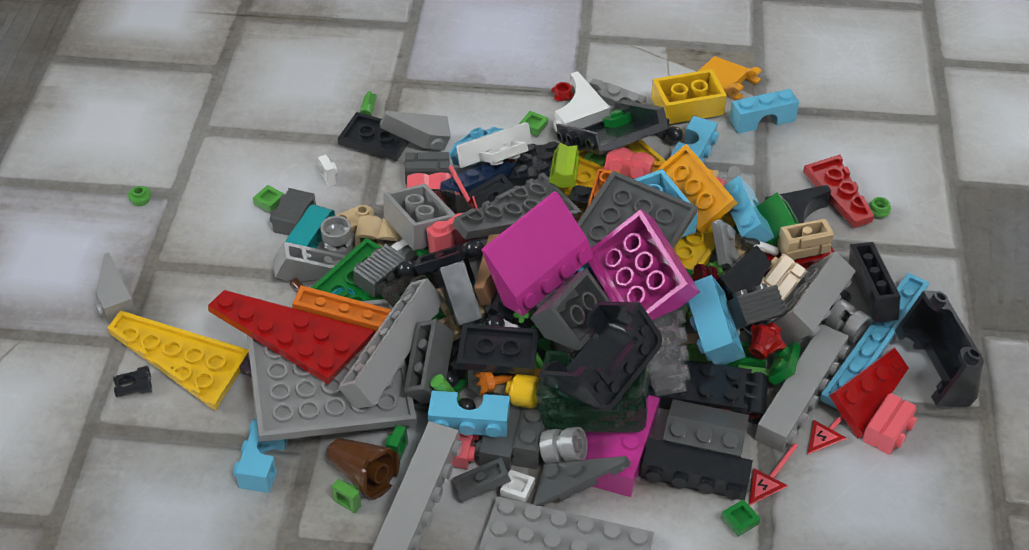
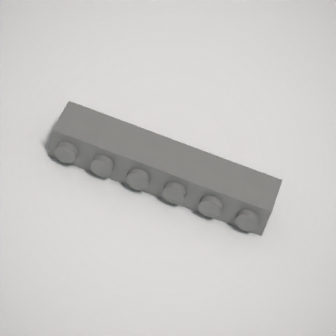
[338,278,444,409]
[755,324,850,453]
[372,421,463,550]

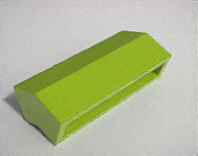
[549,143,580,188]

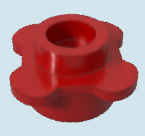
[551,82,575,101]

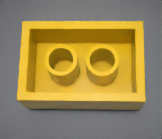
[651,69,727,124]

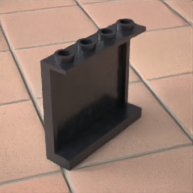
[556,100,669,155]

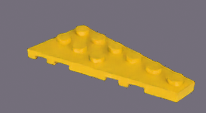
[107,310,249,411]

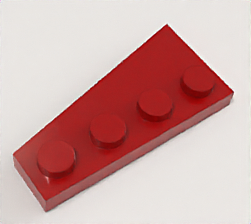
[803,154,874,228]
[829,348,909,439]

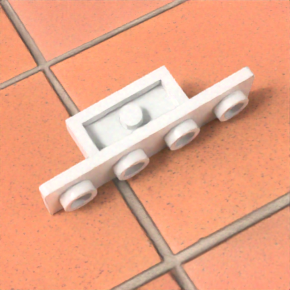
[457,122,532,167]

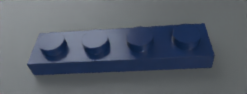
[440,158,515,198]

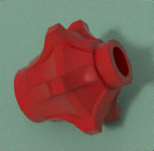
[748,322,786,360]

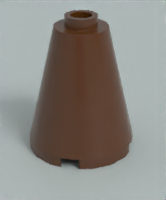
[327,438,400,499]

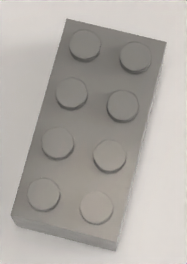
[768,251,855,345]

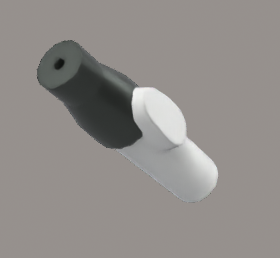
[741,237,780,256]

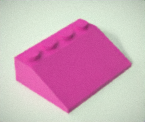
[481,191,594,316]
[588,209,700,320]
[564,391,660,497]

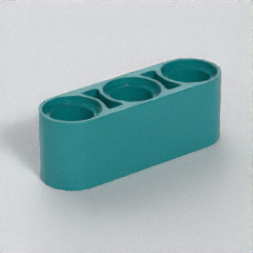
[286,204,335,249]

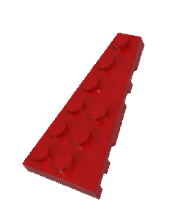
[208,290,375,385]

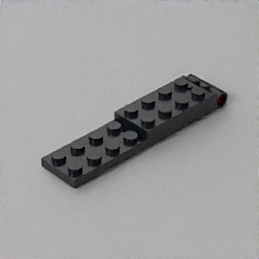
[553,355,769,424]

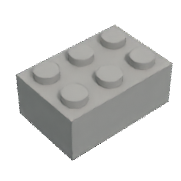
[384,183,456,250]

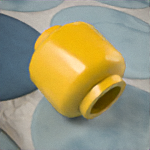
[506,374,546,409]

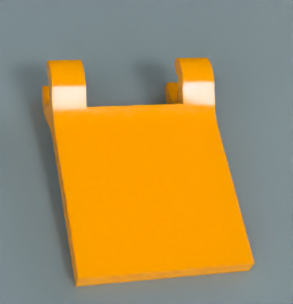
[698,56,762,101]

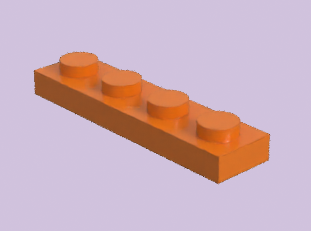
[292,285,392,332]

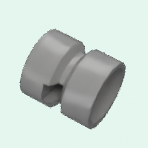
[320,216,353,255]
[825,299,872,344]
[539,427,588,464]

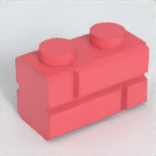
[863,393,918,455]

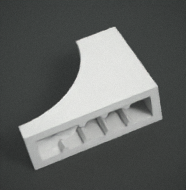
[553,71,610,132]

